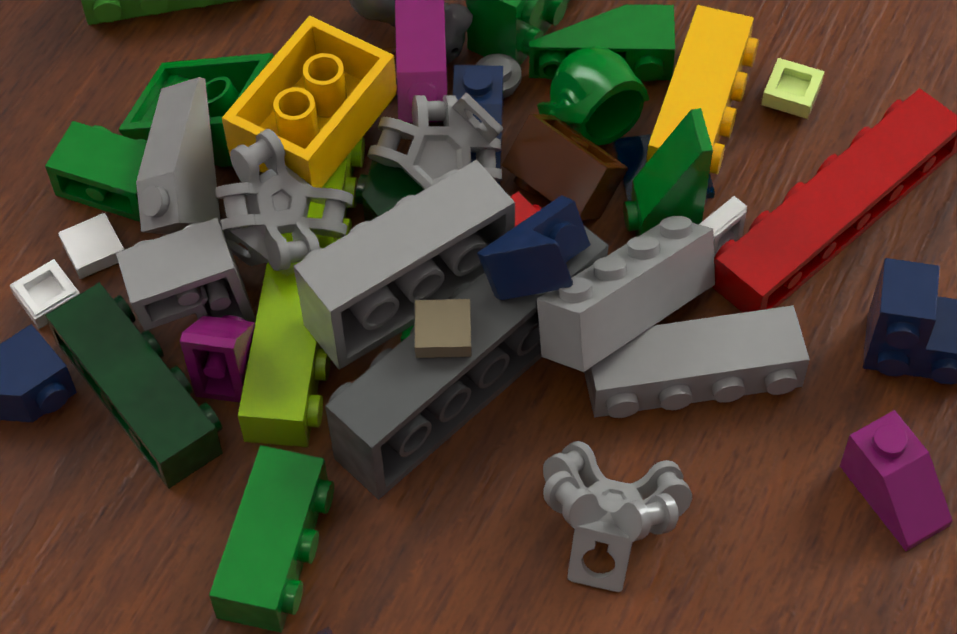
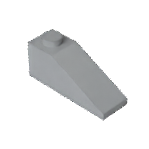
[136,77,221,235]

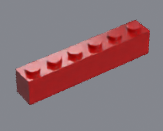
[712,88,957,313]

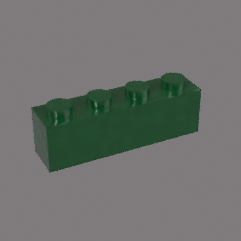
[45,282,223,489]

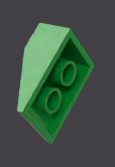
[118,53,274,167]

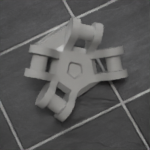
[367,93,503,190]
[215,129,354,271]
[543,441,692,592]

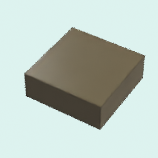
[415,299,472,358]

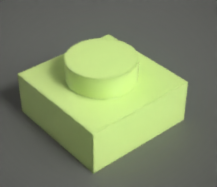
[761,58,825,119]

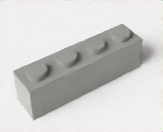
[537,216,715,372]
[584,305,810,418]

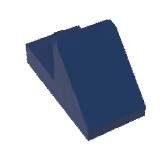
[477,195,591,300]

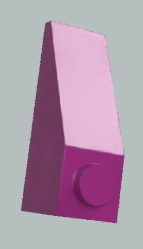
[395,0,448,124]

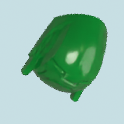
[537,46,650,145]

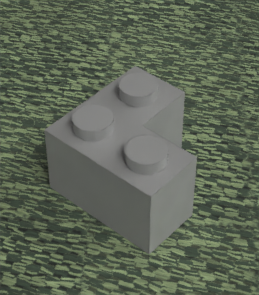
[116,217,256,331]

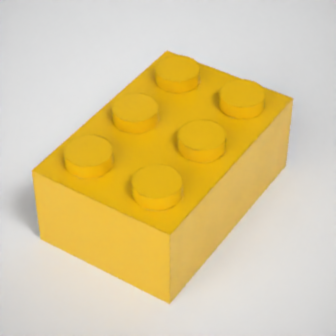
[222,15,397,188]

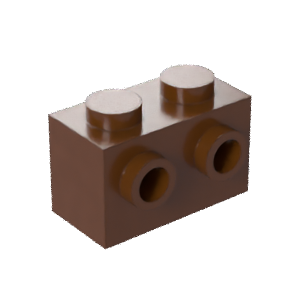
[502,114,629,220]

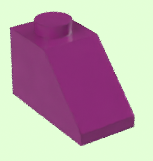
[180,315,255,403]
[840,410,953,551]

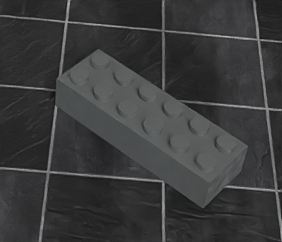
[325,226,608,500]

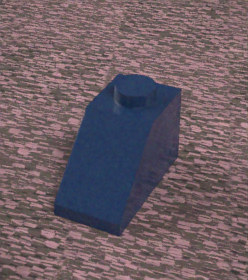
[0,324,77,422]

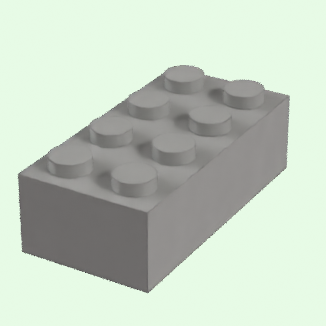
[294,160,515,370]

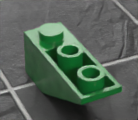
[529,4,675,81]

